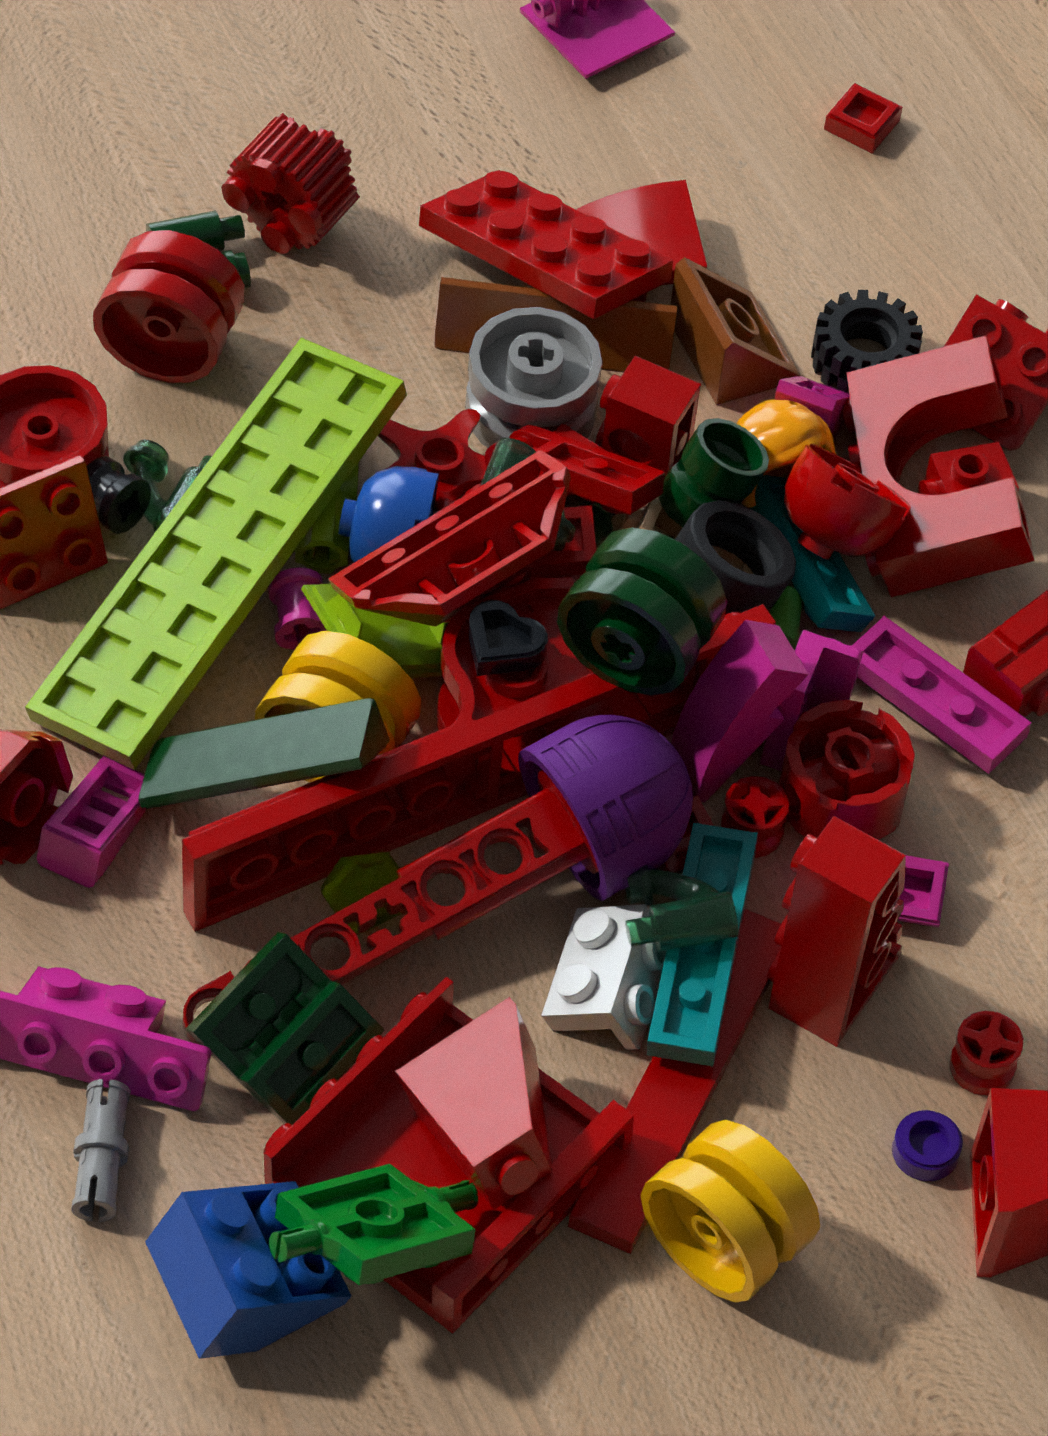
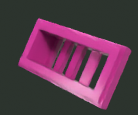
[37,756,146,888]

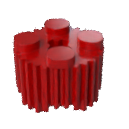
[221,113,360,254]

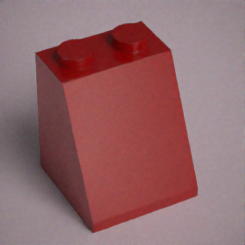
[970,1088,1048,1278]

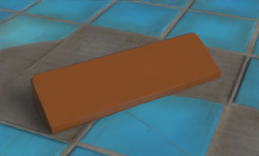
[434,277,677,372]

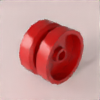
[93,230,245,383]
[0,365,109,488]

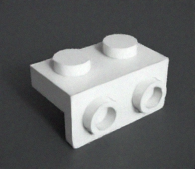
[541,904,669,1050]

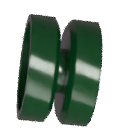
[557,527,727,696]

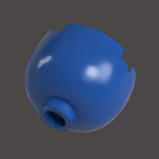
[338,466,439,563]

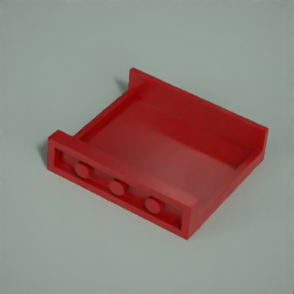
[263,977,634,1334]

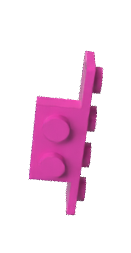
[0,966,211,1111]

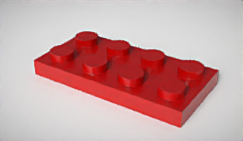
[419,170,673,319]

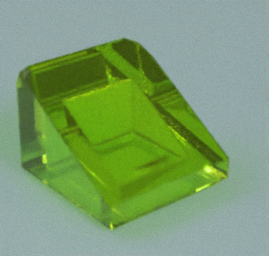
[321,852,402,934]

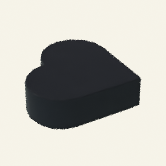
[468,600,548,676]

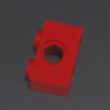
[595,356,701,479]

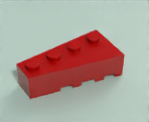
[767,816,906,1047]

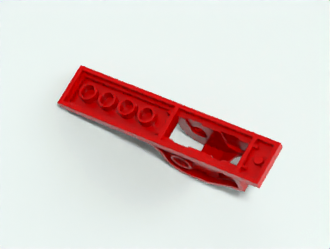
[182,578,776,932]

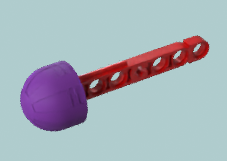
[183,715,693,1044]

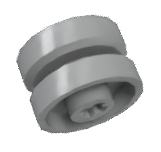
[465,307,602,448]

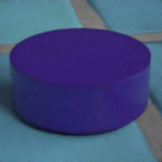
[892,1110,963,1181]

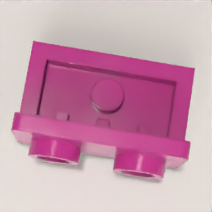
[760,630,863,771]

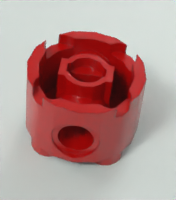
[779,699,915,840]

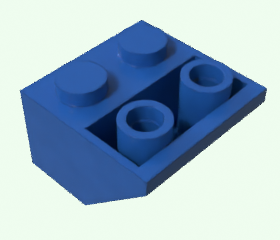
[145,1181,352,1359]

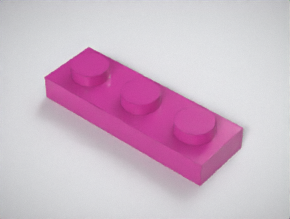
[852,616,1032,774]

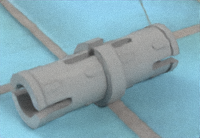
[71,1079,131,1222]

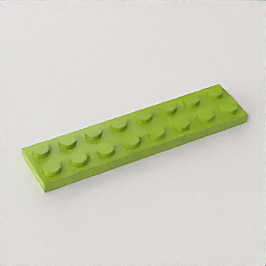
[25,337,407,770]

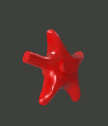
[378,409,495,513]

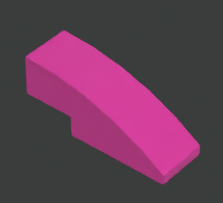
[671,620,809,803]

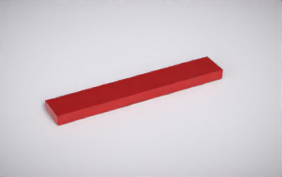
[568,909,781,1254]

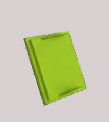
[301,584,449,678]

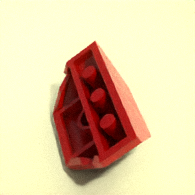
[328,450,571,627]

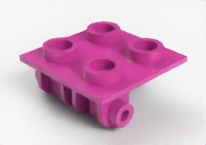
[520,0,675,79]

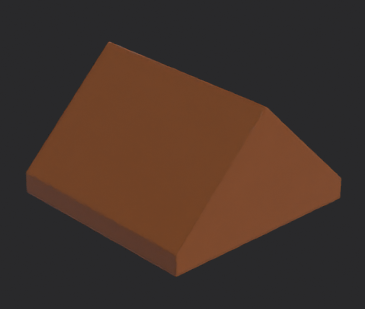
[670,257,800,405]

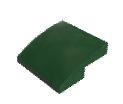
[185,932,385,1125]

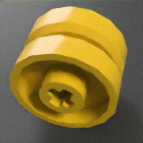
[255,631,421,783]
[640,1120,821,1303]

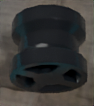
[86,456,151,534]

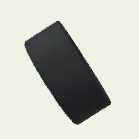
[675,500,796,615]

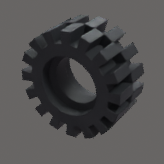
[811,290,923,392]

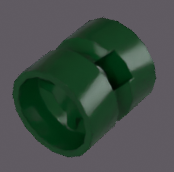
[659,418,769,527]

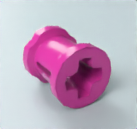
[268,567,327,650]

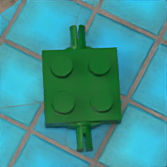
[269,1164,478,1286]

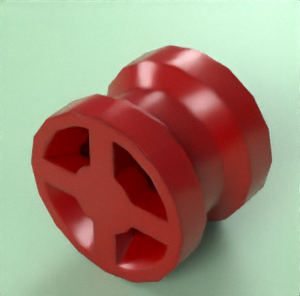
[721,776,789,858]
[949,1010,1024,1096]

